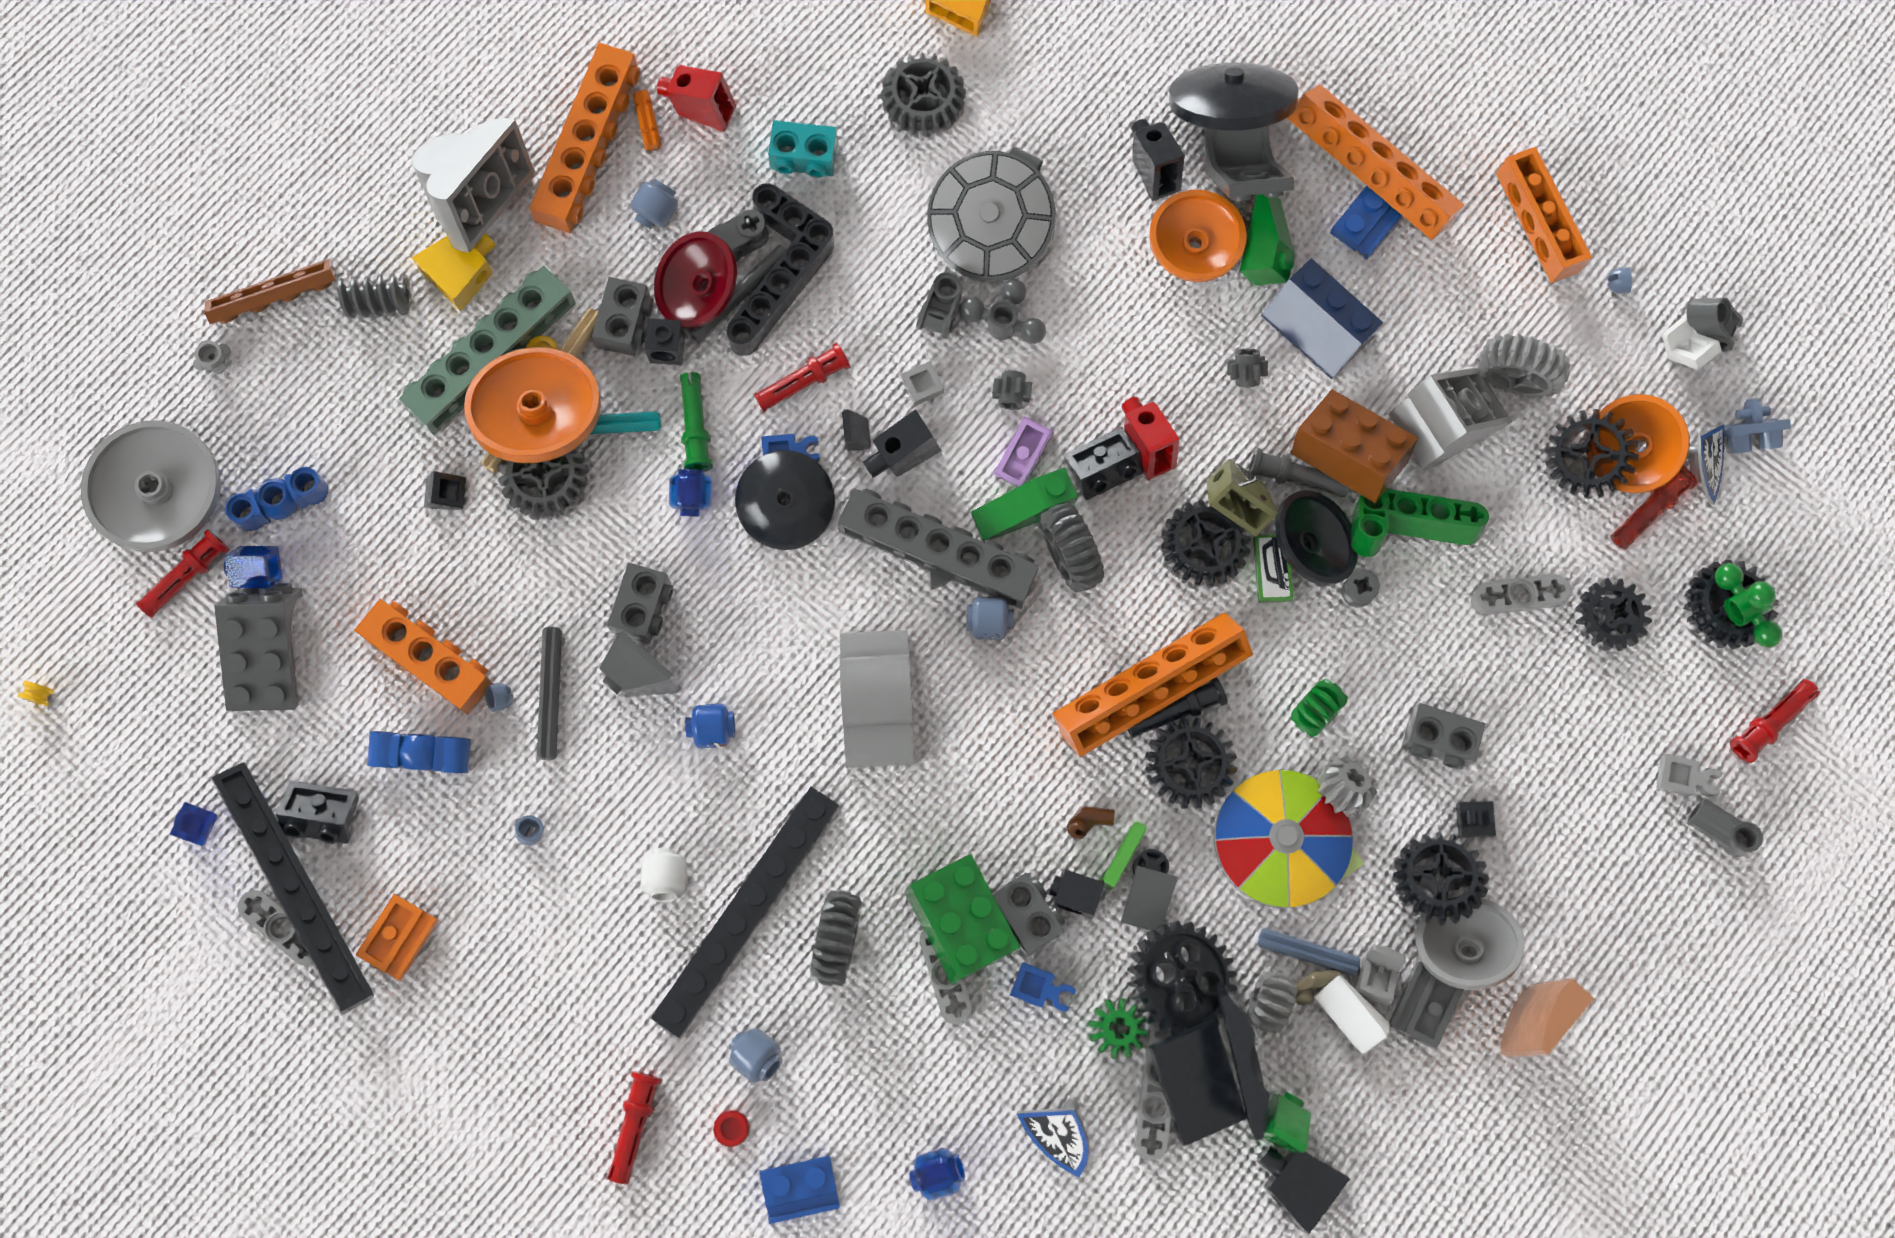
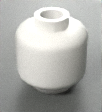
[641,848,687,902]

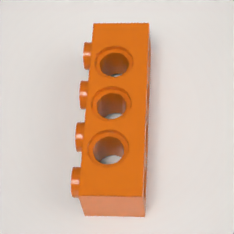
[1496,146,1592,284]
[354,599,493,715]

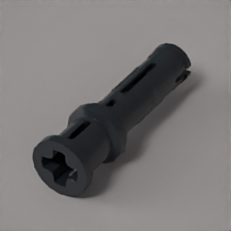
[1127,677,1228,739]

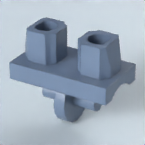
[1724,398,1791,453]

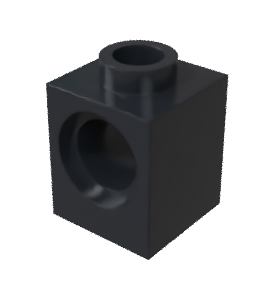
[645,318,685,366]
[1049,869,1105,919]

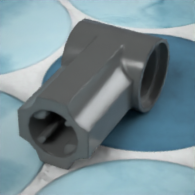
[1687,798,1763,857]

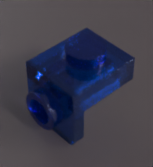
[169,802,217,846]

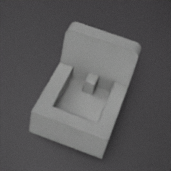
[1356,944,1406,1007]

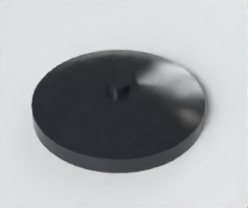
[1169,63,1299,131]

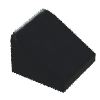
[842,409,871,451]
[424,471,466,510]

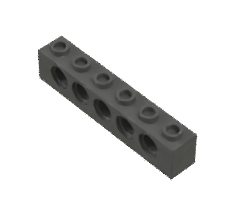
[838,488,1039,609]

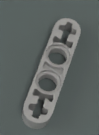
[1134,1021,1171,1160]

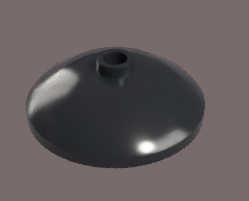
[735,450,835,550]
[1275,490,1358,586]

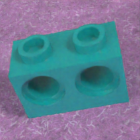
[768,120,838,178]

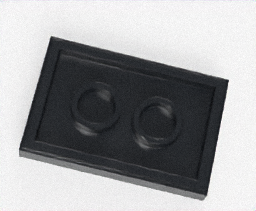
[1148,1019,1247,1147]

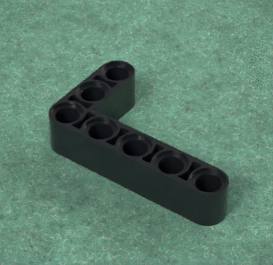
[726,183,835,356]

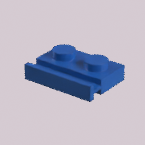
[1330,185,1402,260]
[759,1155,840,1224]

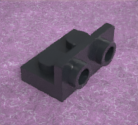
[1064,427,1143,500]
[276,781,359,844]

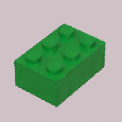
[904,854,1020,985]

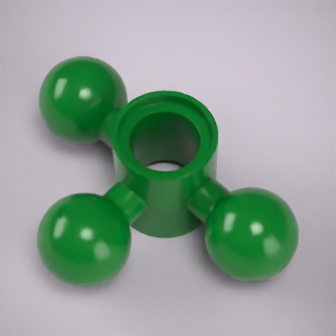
[1715,563,1783,648]

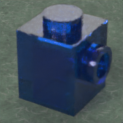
[223,546,283,589]

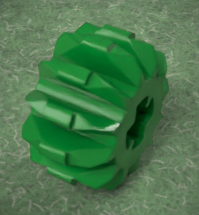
[1291,679,1348,737]
[1088,998,1148,1059]

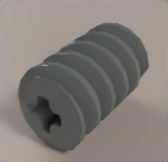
[337,274,412,319]

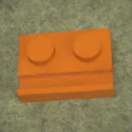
[355,894,440,981]

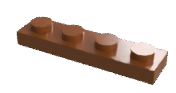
[204,258,336,324]

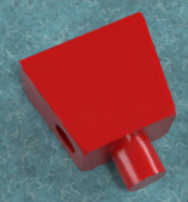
[656,65,737,132]
[1121,397,1180,481]

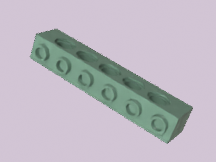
[399,265,576,435]

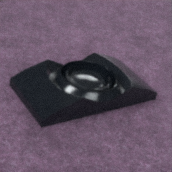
[1215,982,1270,1141]

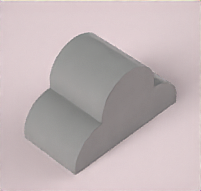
[412,118,535,253]
[1389,367,1512,471]
[840,630,914,768]

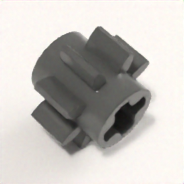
[1227,348,1268,388]
[992,370,1032,410]

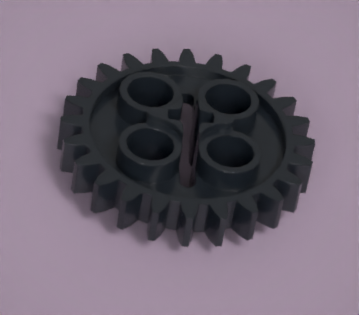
[1127,921,1238,1035]

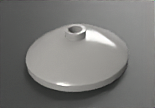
[1416,897,1525,990]

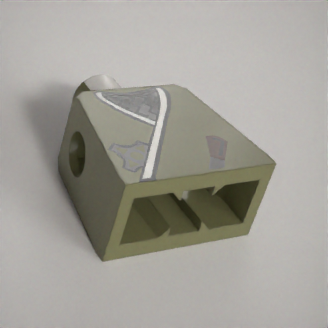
[1207,459,1278,537]

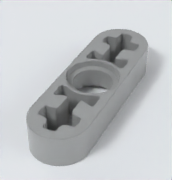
[1471,574,1571,615]
[238,890,314,966]
[920,930,972,1024]

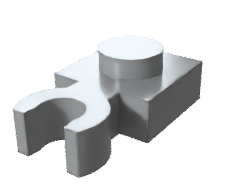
[1656,754,1722,797]

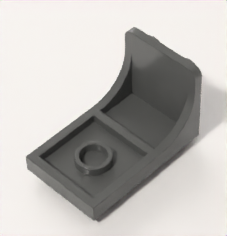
[1204,126,1294,201]
[214,583,303,711]

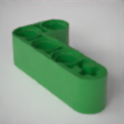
[1351,489,1489,557]

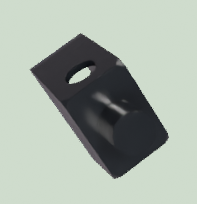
[1131,119,1185,202]
[863,409,942,478]
[1257,1145,1350,1234]

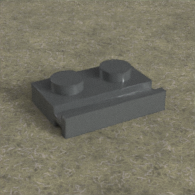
[1389,962,1464,1049]

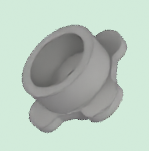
[193,340,231,375]

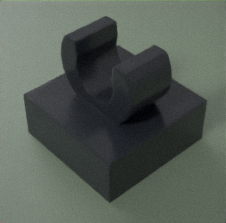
[1456,801,1496,838]

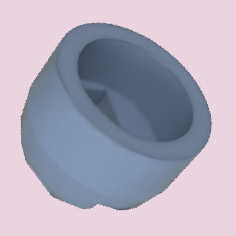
[1607,267,1632,294]
[485,683,514,712]
[515,815,543,846]

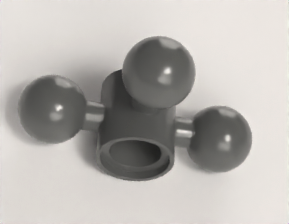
[959,279,1046,344]

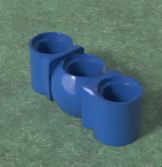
[225,467,329,531]
[367,731,471,773]

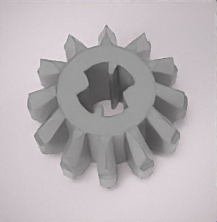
[1317,755,1378,817]
[1247,971,1297,1033]

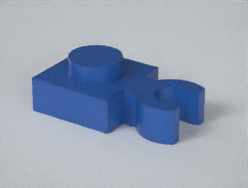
[761,434,820,462]
[1009,962,1076,1012]

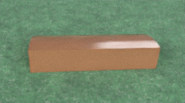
[1500,978,1595,1057]

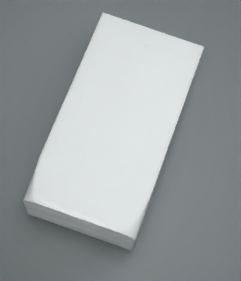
[1314,975,1390,1055]

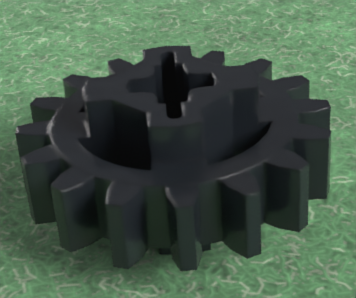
[1575,578,1652,652]

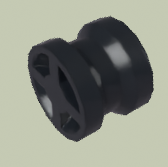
[1132,849,1169,875]

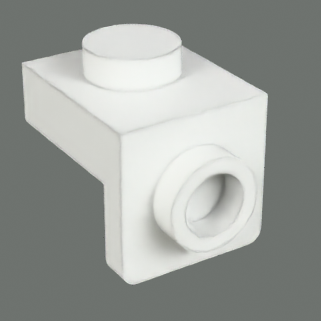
[1662,317,1721,370]

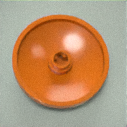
[464,347,601,463]

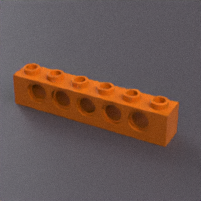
[529,42,640,234]
[1287,84,1465,240]
[1052,612,1253,757]

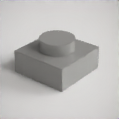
[901,361,944,406]

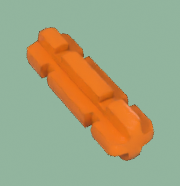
[632,89,661,151]

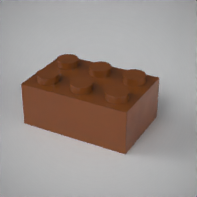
[1290,389,1418,503]

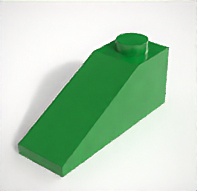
[1239,194,1295,286]
[971,467,1078,542]
[1263,1092,1311,1153]

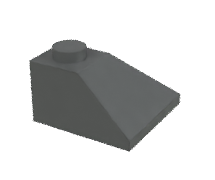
[599,631,681,697]

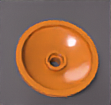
[1149,190,1246,282]
[1586,394,1690,493]

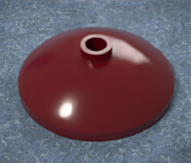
[654,231,737,328]

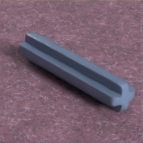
[1257,928,1360,975]

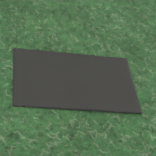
[1121,866,1178,931]

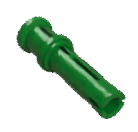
[680,372,713,473]

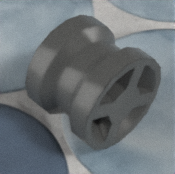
[1341,569,1380,608]

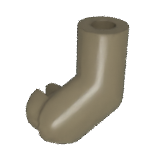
[1295,970,1342,1005]

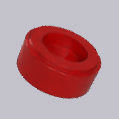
[713,1110,750,1147]

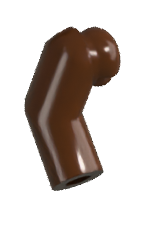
[1067,806,1115,840]

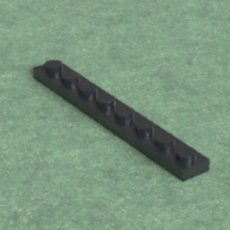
[211,762,374,1015]
[651,786,840,1039]

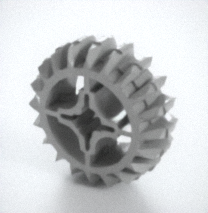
[1478,334,1570,398]

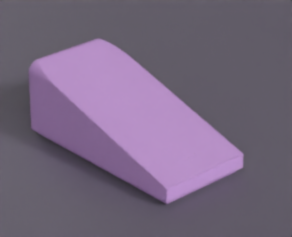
[994,416,1054,487]

